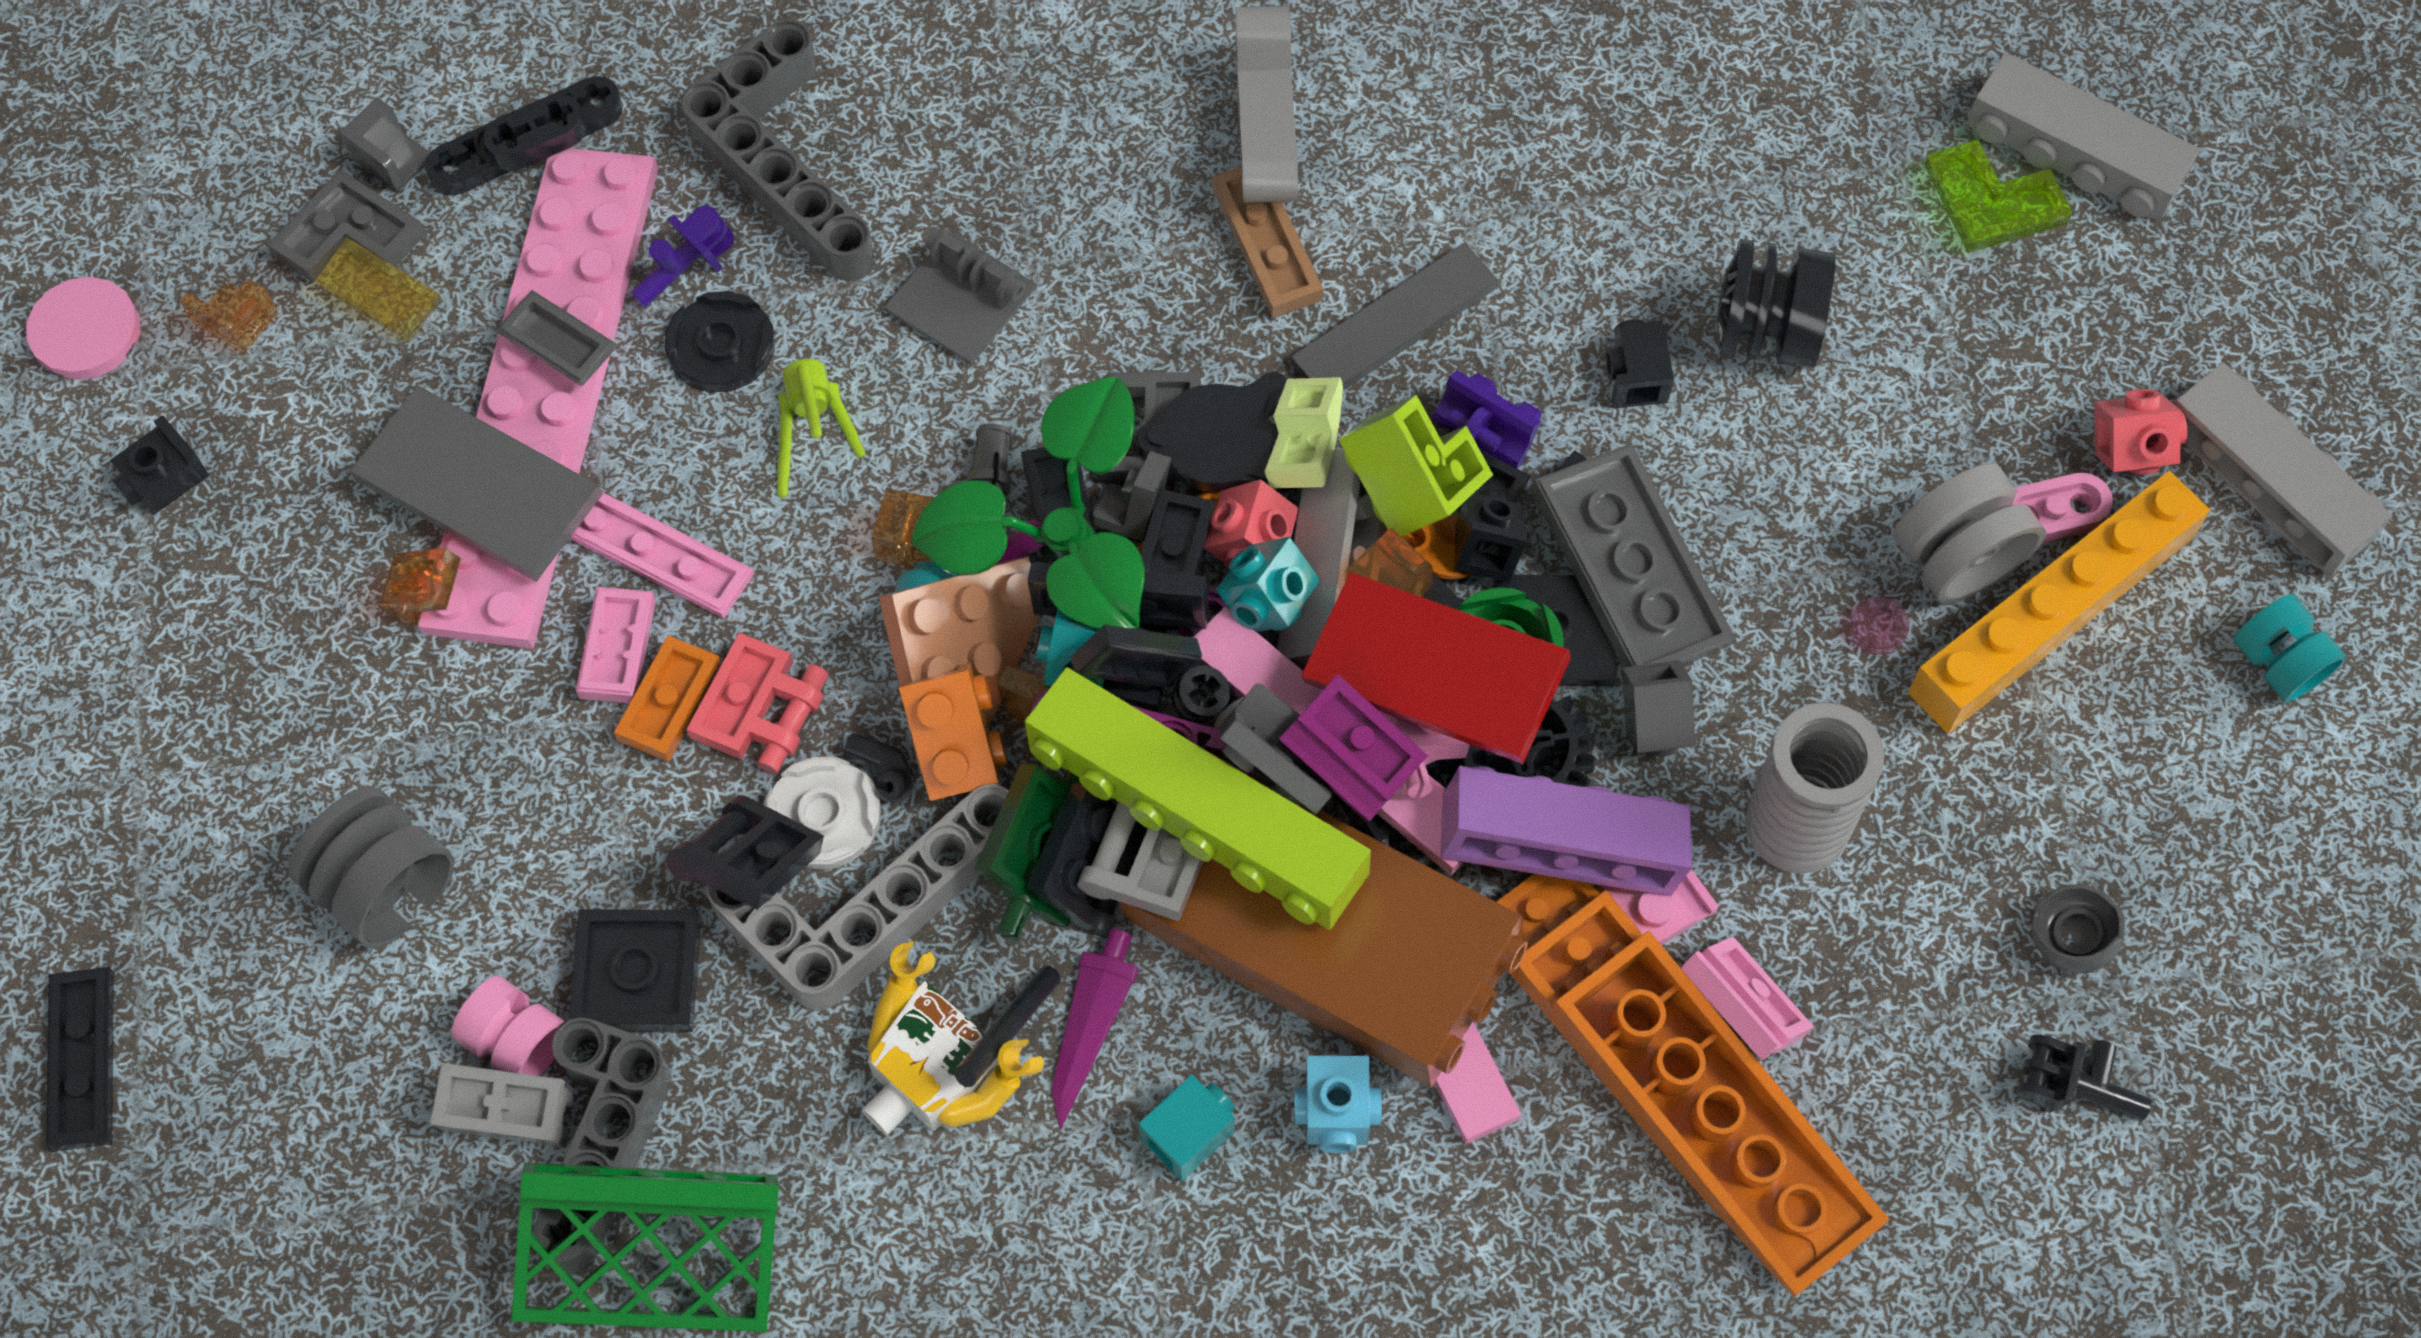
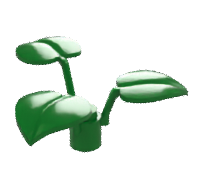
[912,377,1145,630]

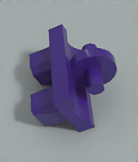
[1432,370,1542,469]

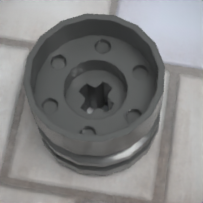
[288,787,455,948]

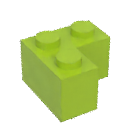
[1338,395,1493,540]

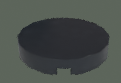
[665,291,775,393]

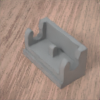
[430,1063,573,1148]

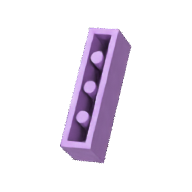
[1441,766,1692,896]

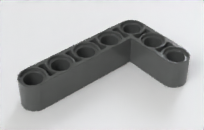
[681,19,875,282]

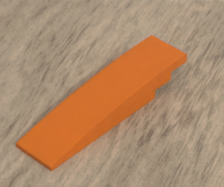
[1497,874,1890,1298]

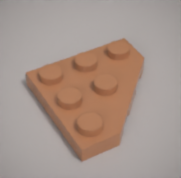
[879,557,1040,767]

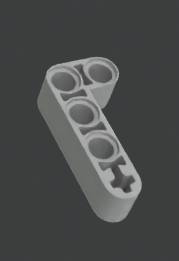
[1235,5,1298,203]

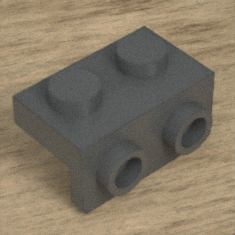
[1220,683,1331,814]

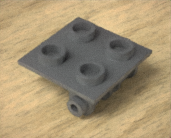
[884,228,1037,365]

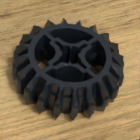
[1438,695,1596,788]

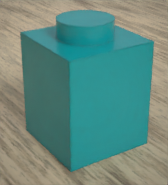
[1138,1074,1235,1182]

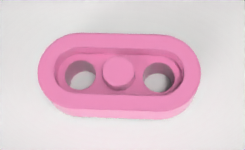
[2012,473,2113,544]

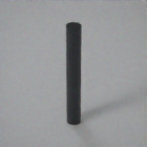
[954,966,1061,1087]

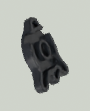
[1138,372,1295,500]

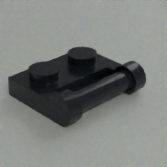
[1027,783,1148,939]
[666,796,824,910]

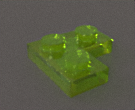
[1924,140,2073,253]

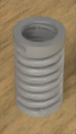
[1745,702,1885,874]

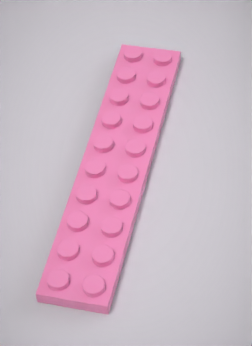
[418,148,659,649]

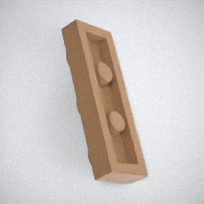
[1211,167,1324,318]

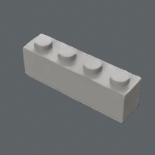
[1966,52,2201,222]
[2174,362,2393,578]
[1277,448,1386,671]

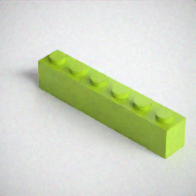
[1025,667,1371,930]

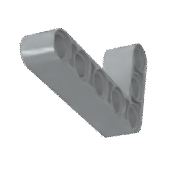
[706,784,1009,1011]

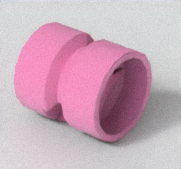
[451,975,566,1076]

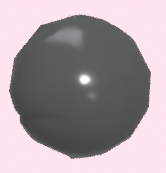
[2031,884,2125,974]

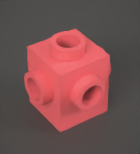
[2094,389,2187,475]
[1204,479,1299,571]

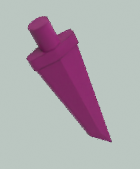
[1051,928,1140,1131]

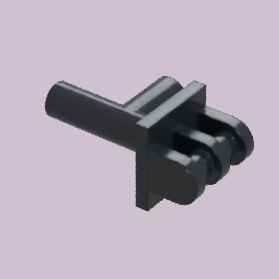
[2017,1035,2152,1121]

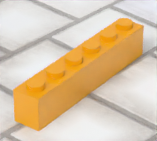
[1908,470,2210,734]

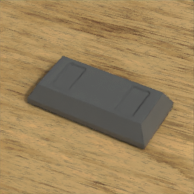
[496,290,617,386]

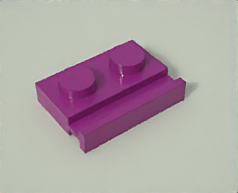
[1277,674,1428,822]

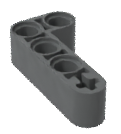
[533,1018,672,1276]

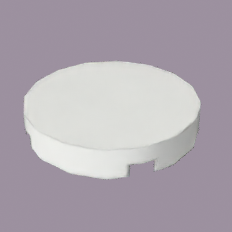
[764,757,881,869]

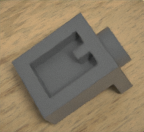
[1092,451,1171,542]

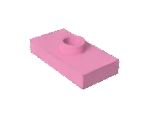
[576,587,656,704]

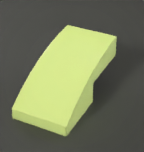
[1265,377,1343,488]

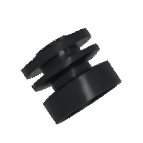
[1716,238,1836,369]

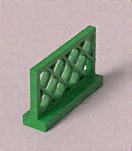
[511,1162,779,1332]

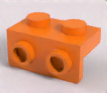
[899,662,1008,801]

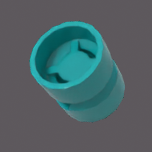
[2233,593,2347,704]

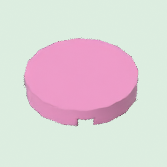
[26,277,140,380]

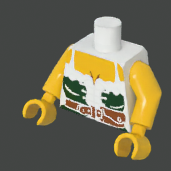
[861,941,1044,1136]

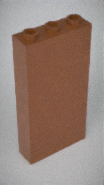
[1119,761,1527,1088]

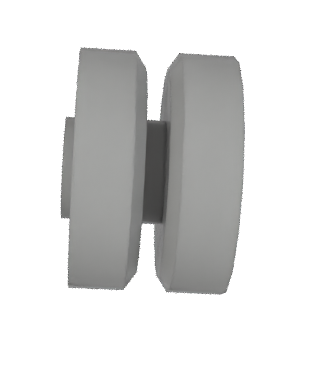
[1893,463,2047,604]

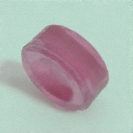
[1849,597,1909,655]

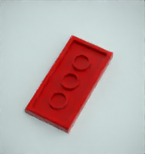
[1301,572,1571,764]

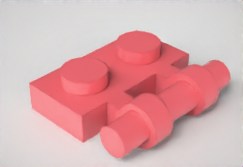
[687,632,829,775]

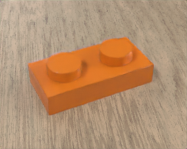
[614,635,722,763]

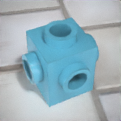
[1294,1056,1382,1153]

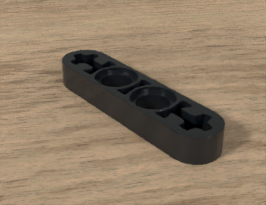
[425,76,623,196]

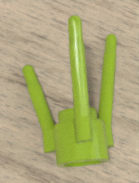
[777,359,865,498]

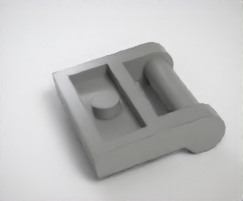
[1077,801,1204,921]

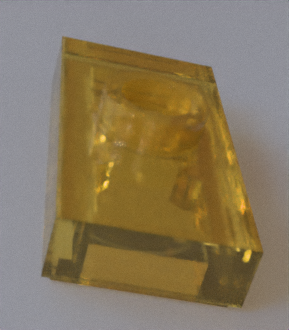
[315,237,442,342]

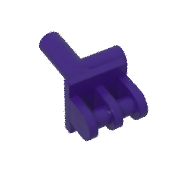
[630,205,734,308]

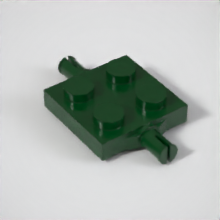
[974,764,1080,942]

